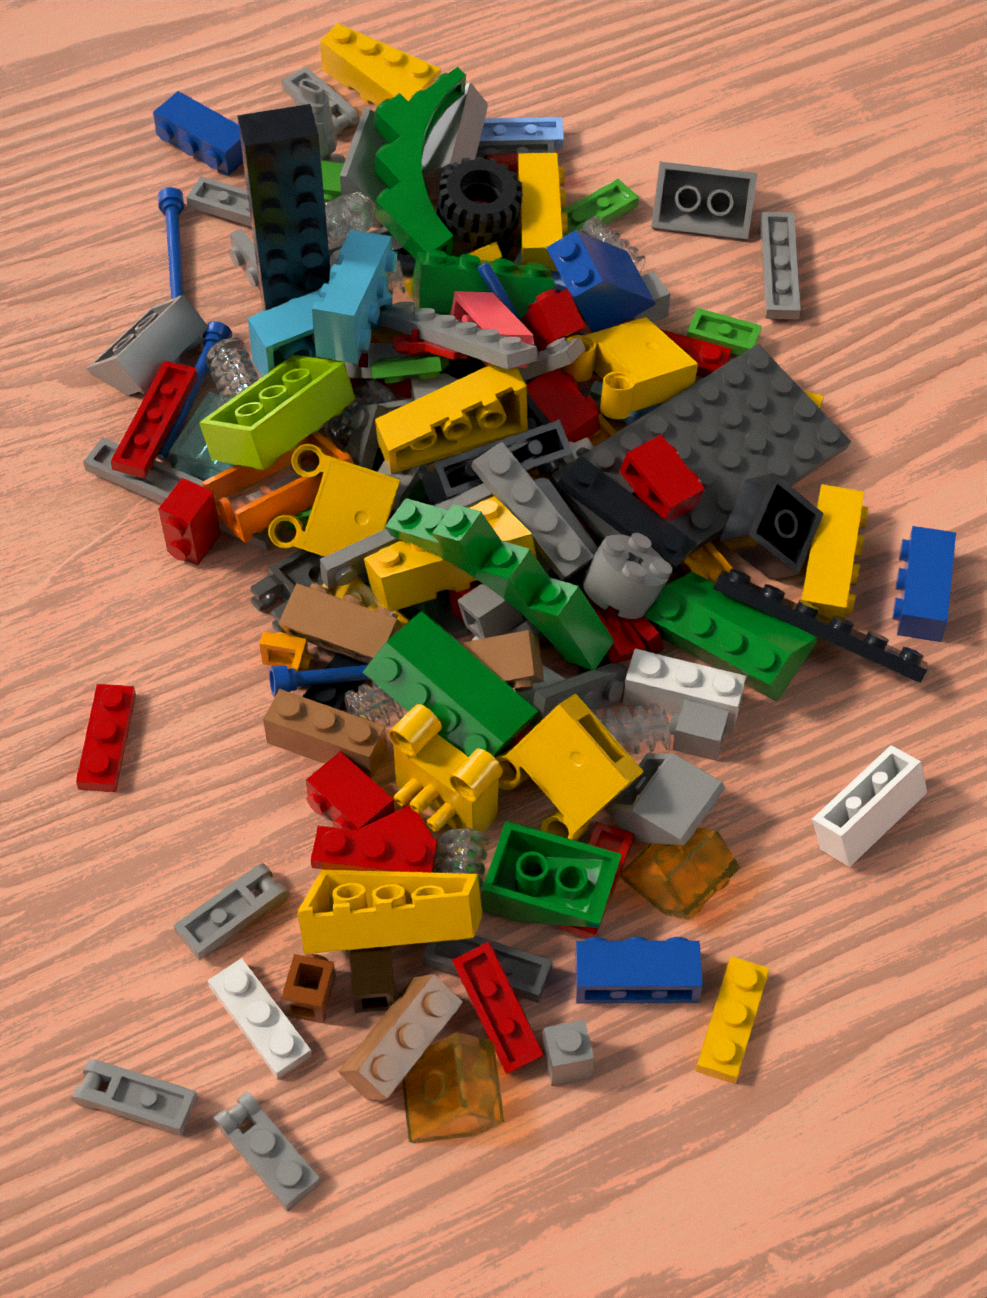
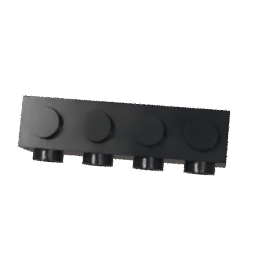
[418,420,573,506]

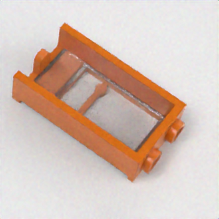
[202,432,354,543]

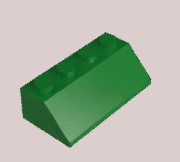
[411,250,555,319]
[644,572,818,702]
[363,611,540,758]

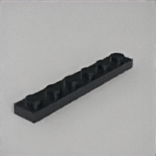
[713,569,928,683]

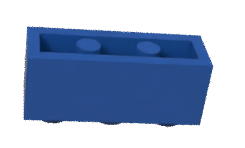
[153,91,243,176]
[892,526,956,642]
[575,937,702,1003]

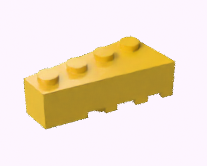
[320,23,441,106]
[375,364,528,474]
[364,496,537,611]
[297,870,483,954]

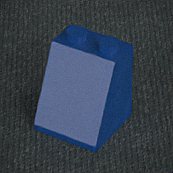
[546,230,656,333]

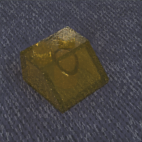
[620,828,741,920]
[402,1032,505,1143]

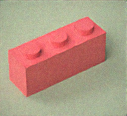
[450,291,534,368]

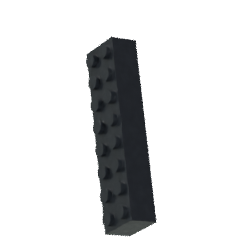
[237,104,331,311]

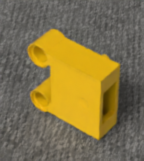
[562,317,698,419]
[268,444,402,557]
[495,694,644,841]
[388,704,503,844]

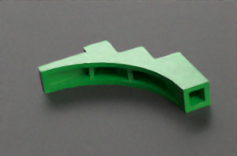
[374,67,466,259]
[385,498,614,671]

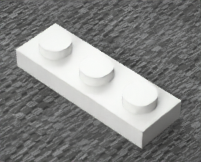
[207,958,312,1080]

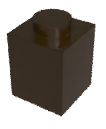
[350,947,395,1013]

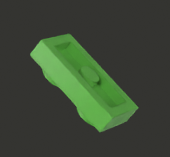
[687,308,762,355]
[371,353,449,383]

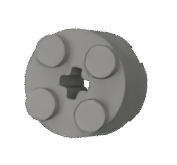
[582,533,672,619]

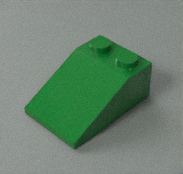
[481,821,621,928]

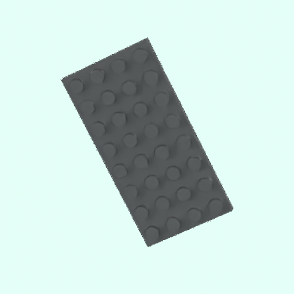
[549,344,851,555]

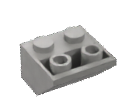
[606,753,725,845]

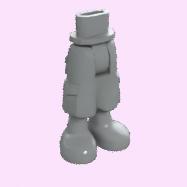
[295,79,346,163]

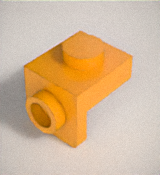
[259,632,314,689]

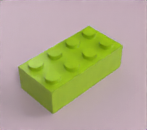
[199,355,356,470]

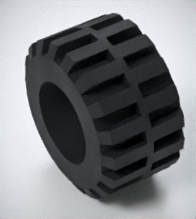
[437,157,523,247]

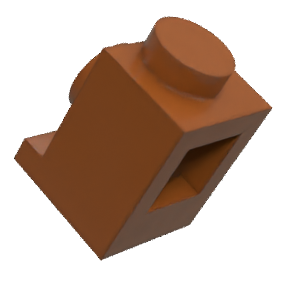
[281,954,336,1024]

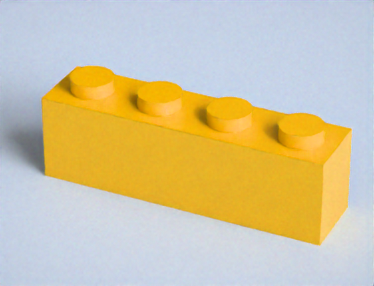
[518,153,568,271]
[801,484,869,619]

